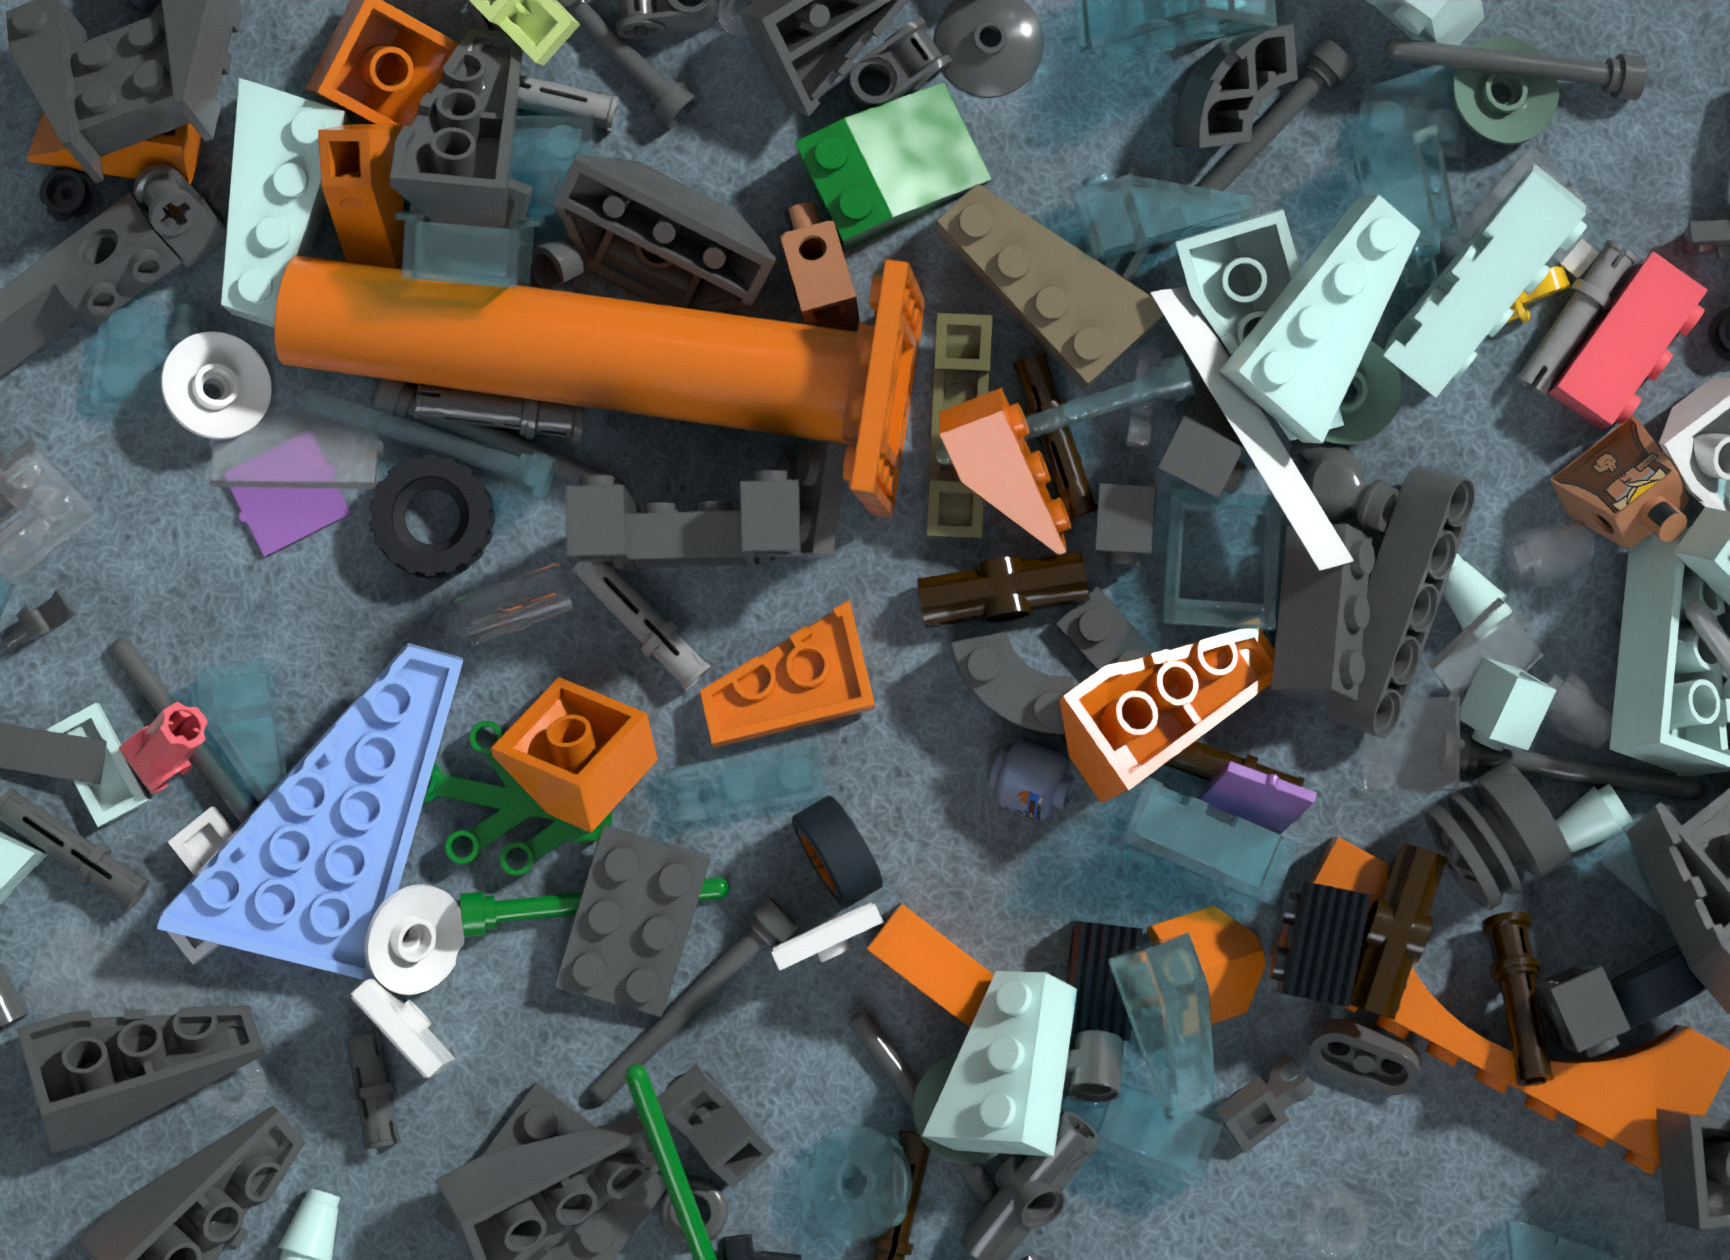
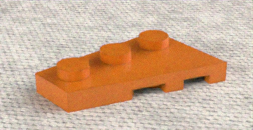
[700,600,876,748]

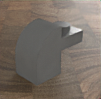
[657,1064,775,1188]

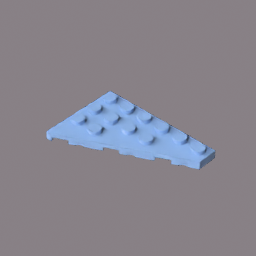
[157,643,463,980]

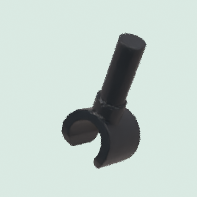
[722,1234,801,1260]

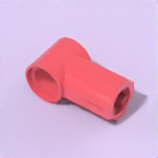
[119,702,208,795]

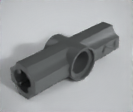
[960,1110,1101,1260]

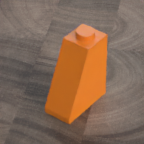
[867,903,994,1028]

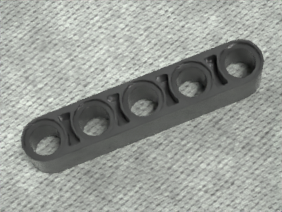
[1327,466,1475,738]

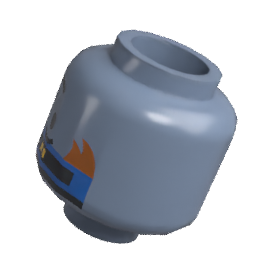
[988,740,1076,821]

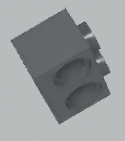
[1536,963,1631,1057]

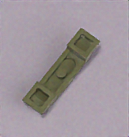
[926,313,992,538]

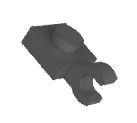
[1214,1055,1316,1153]

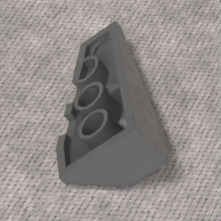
[390,28,523,237]
[17,1005,265,1154]

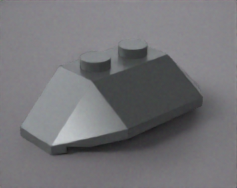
[553,155,777,312]

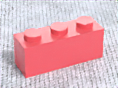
[1548,252,1708,431]

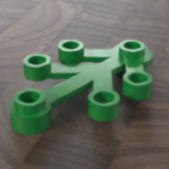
[423,721,613,875]

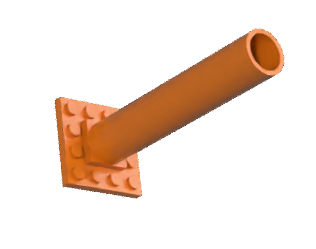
[274,255,926,518]

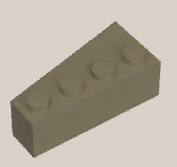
[935,183,1165,392]

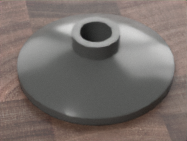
[935,0,1044,97]

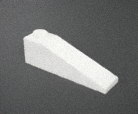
[1659,376,1730,512]

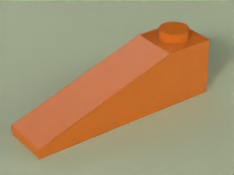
[1059,625,1275,803]

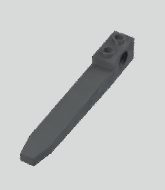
[0,192,182,377]

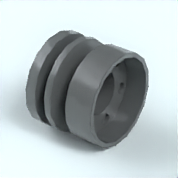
[1423,761,1571,910]

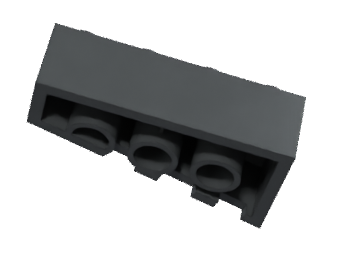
[1656,1108,1730,1230]

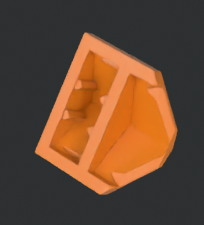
[1146,905,1266,1035]

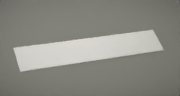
[1150,286,1354,571]

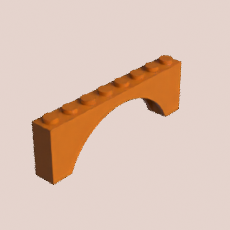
[1269,837,1730,1176]

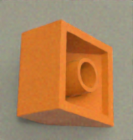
[305,0,459,131]
[491,677,658,833]

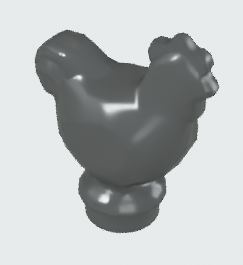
[1277,439,1399,531]

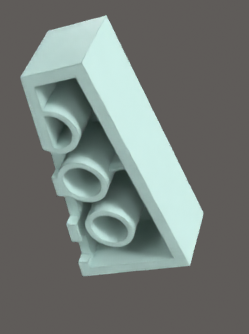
[221,78,353,328]
[1219,194,1420,444]

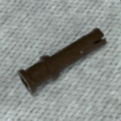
[1481,911,1554,1086]

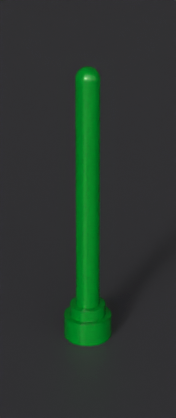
[460,877,730,938]
[625,1064,717,1260]

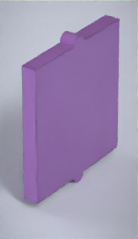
[224,433,351,557]
[1197,761,1317,833]

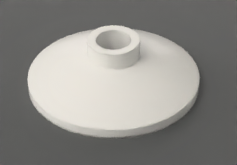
[161,331,272,440]
[365,884,465,995]

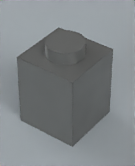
[1095,483,1157,567]

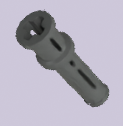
[414,384,585,445]

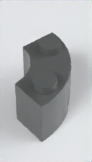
[1174,23,1298,148]
[1157,377,1268,498]
[950,632,1074,736]

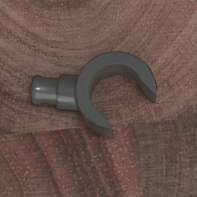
[517,231,584,289]
[2,589,75,650]

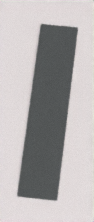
[0,723,107,785]

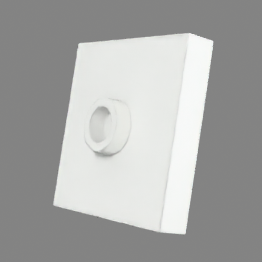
[771,902,883,971]
[351,978,455,1078]

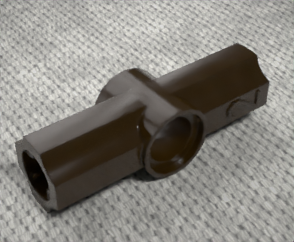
[917,551,1090,628]
[1350,842,1447,1020]

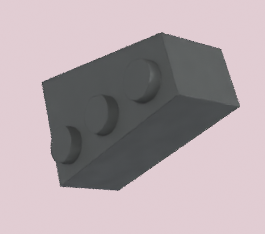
[737,0,909,116]

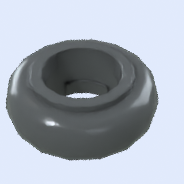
[659,1176,728,1246]

